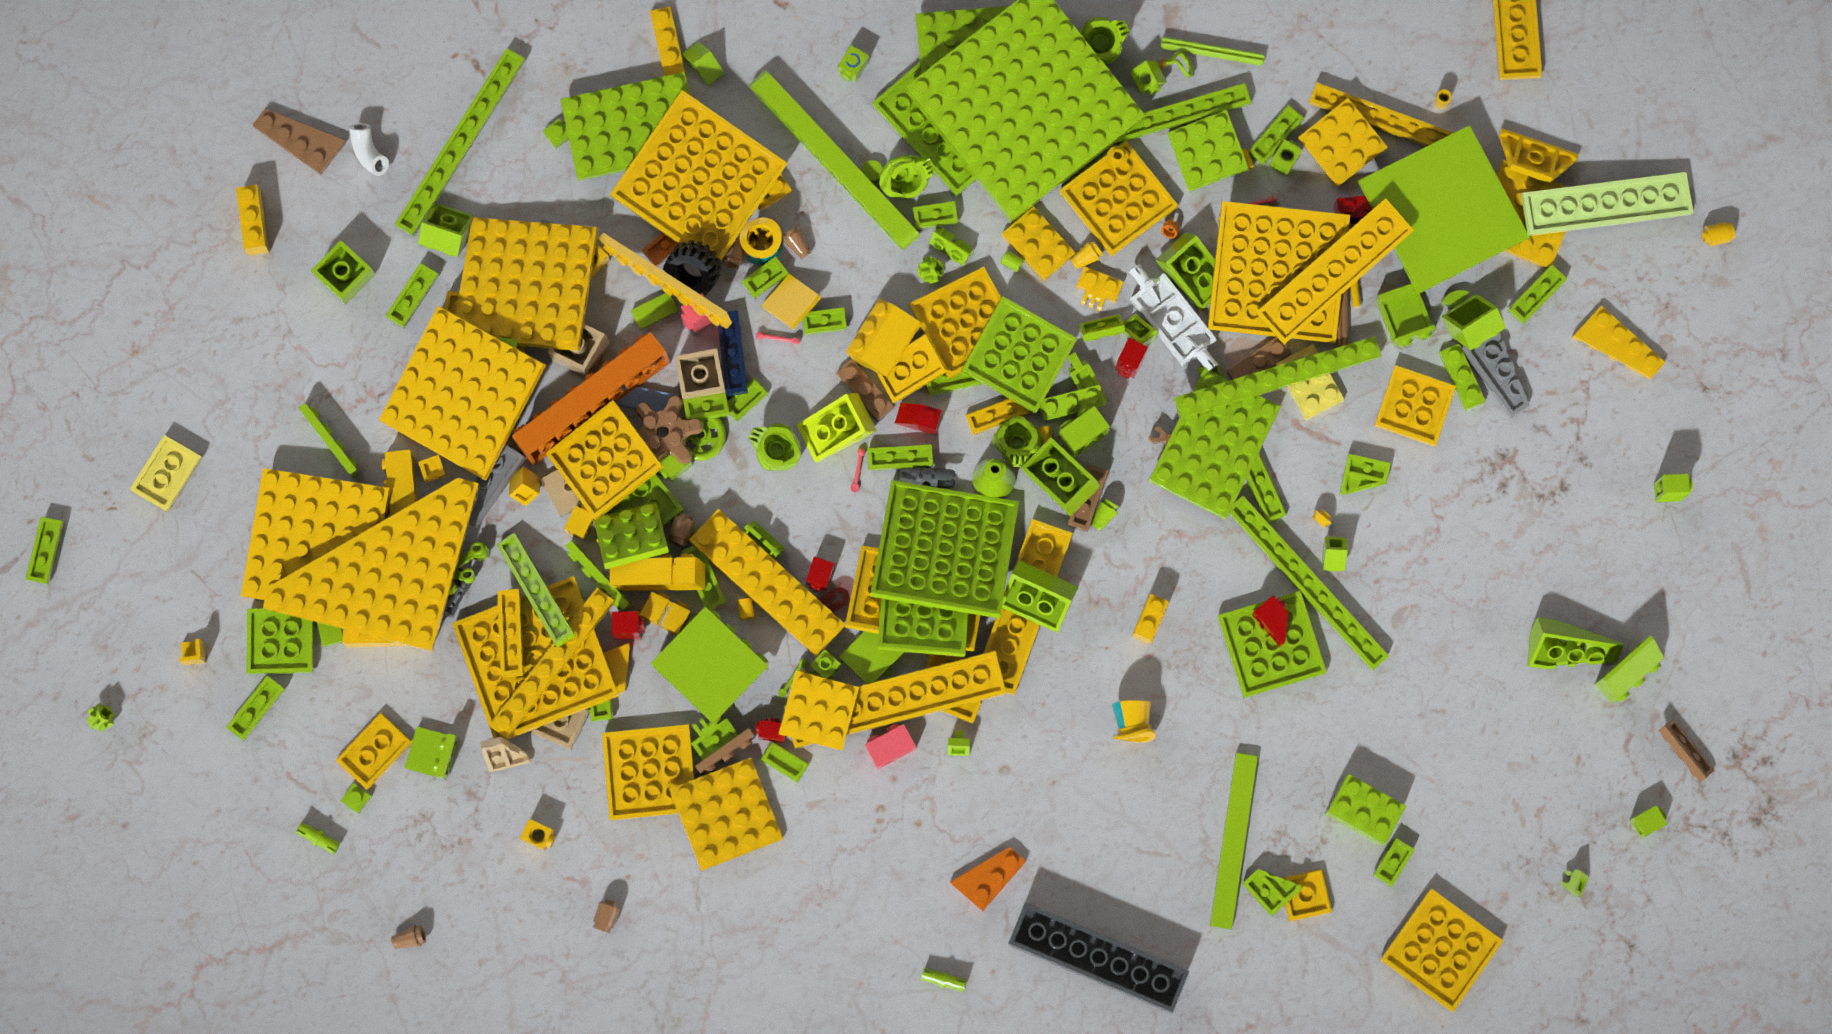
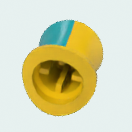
[740,217,782,265]
[1112,700,1156,743]

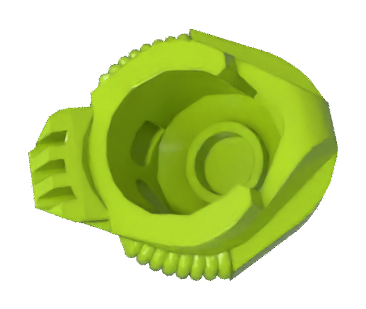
[1080,16,1130,64]
[879,155,935,199]
[993,416,1043,467]
[748,423,801,471]

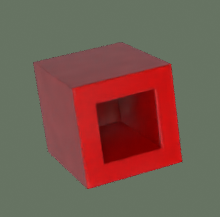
[806,556,835,592]

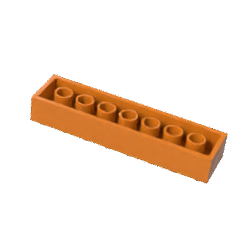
[512,332,670,466]

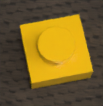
[418,455,446,483]

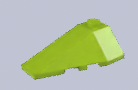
[1527,617,1624,670]

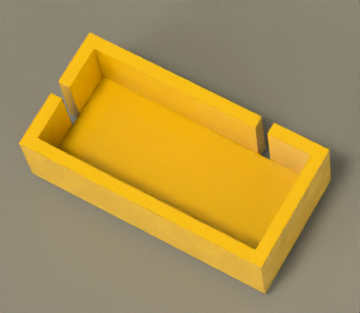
[610,554,706,592]

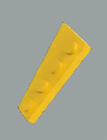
[1572,306,1666,379]

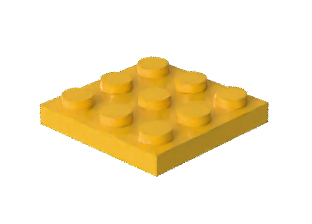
[1297,98,1388,188]
[1374,365,1456,447]
[779,670,859,751]

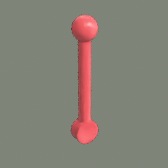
[1245,196,1277,205]
[756,331,800,344]
[851,448,866,492]

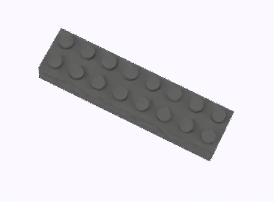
[1008,902,1190,1013]

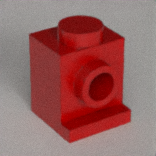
[755,717,786,744]

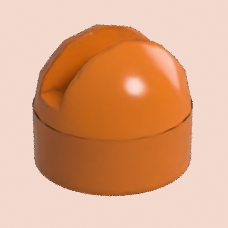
[1161,220,1180,238]

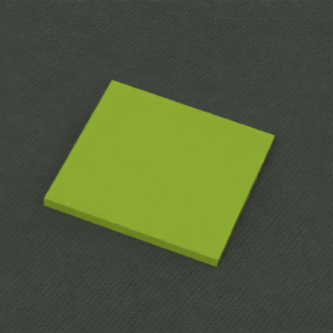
[1358,125,1530,294]

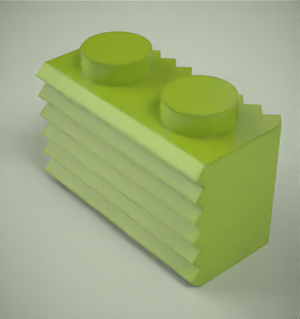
[1654,473,1693,503]

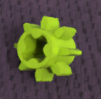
[917,256,944,284]
[86,703,115,732]

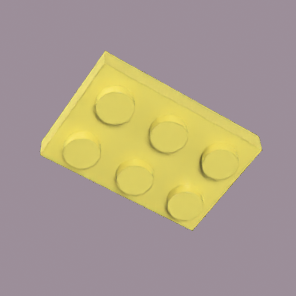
[1275,344,1345,421]
[130,435,202,512]

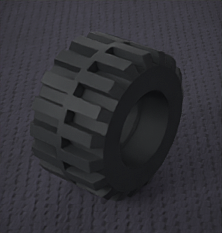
[663,240,721,296]

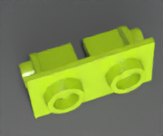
[929,227,974,266]
[744,520,786,560]

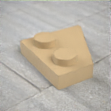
[480,737,531,773]

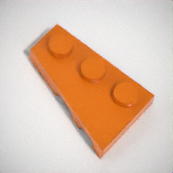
[950,847,1026,912]

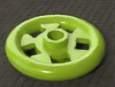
[682,416,726,461]

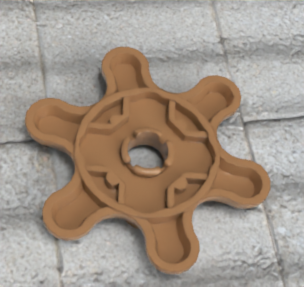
[636,396,704,464]

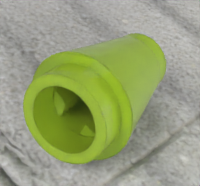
[1090,498,1119,531]

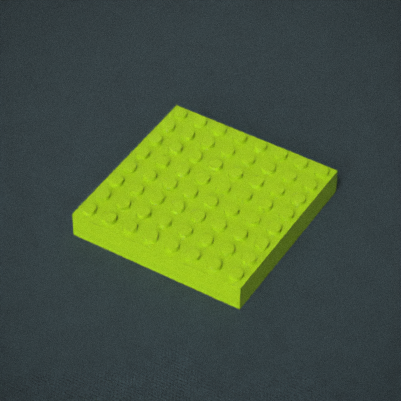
[905,0,1146,224]

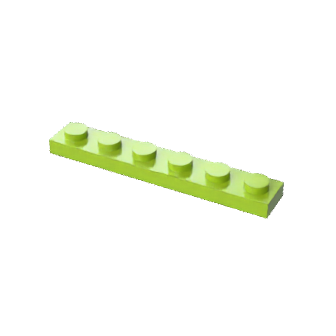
[496,533,576,648]

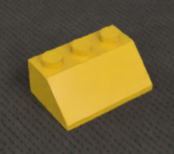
[846,299,922,377]

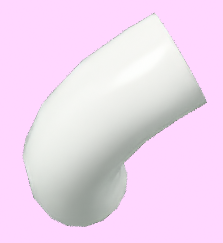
[350,123,389,176]

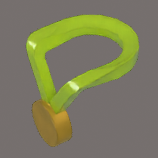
[1157,50,1194,78]

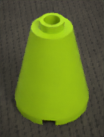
[972,458,1015,499]

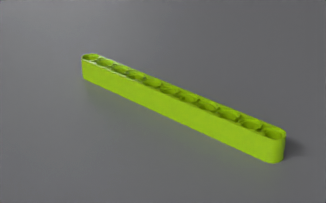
[749,70,920,250]

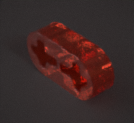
[818,587,849,613]

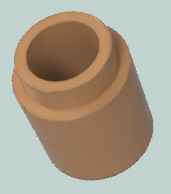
[669,513,696,547]
[593,899,621,933]

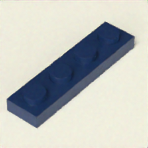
[718,310,748,397]

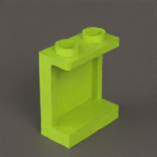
[1376,283,1436,348]

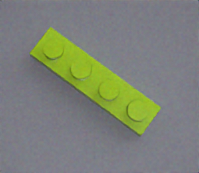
[298,403,360,478]
[565,540,633,611]

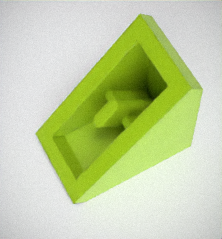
[682,41,724,86]
[1123,314,1158,346]

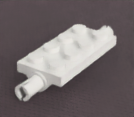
[1129,264,1219,371]

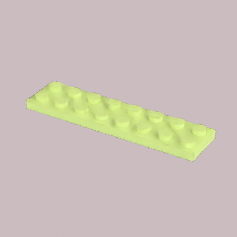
[1521,172,1694,236]

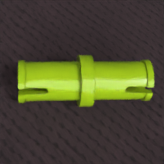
[296,821,341,855]
[921,967,967,993]

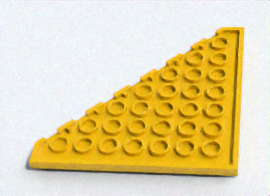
[263,478,479,652]

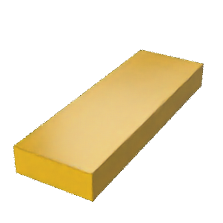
[965,398,1033,436]

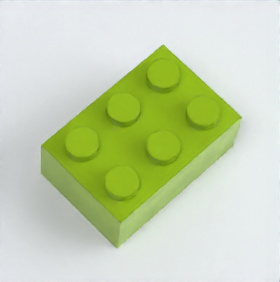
[1021,438,1100,517]
[1325,774,1406,847]

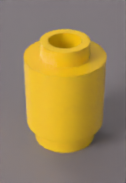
[1701,222,1735,247]

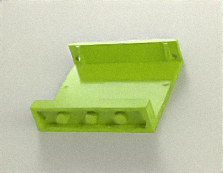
[651,607,769,725]

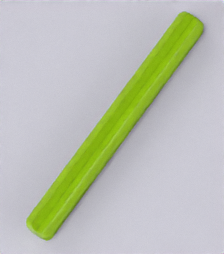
[1160,36,1265,66]

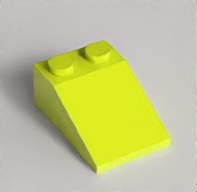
[797,393,877,463]

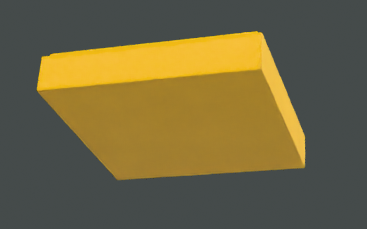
[761,274,821,330]
[1283,869,1332,922]

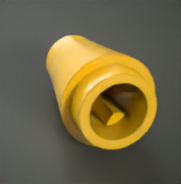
[1070,241,1103,270]

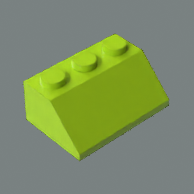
[1002,560,1078,633]
[1595,636,1664,704]

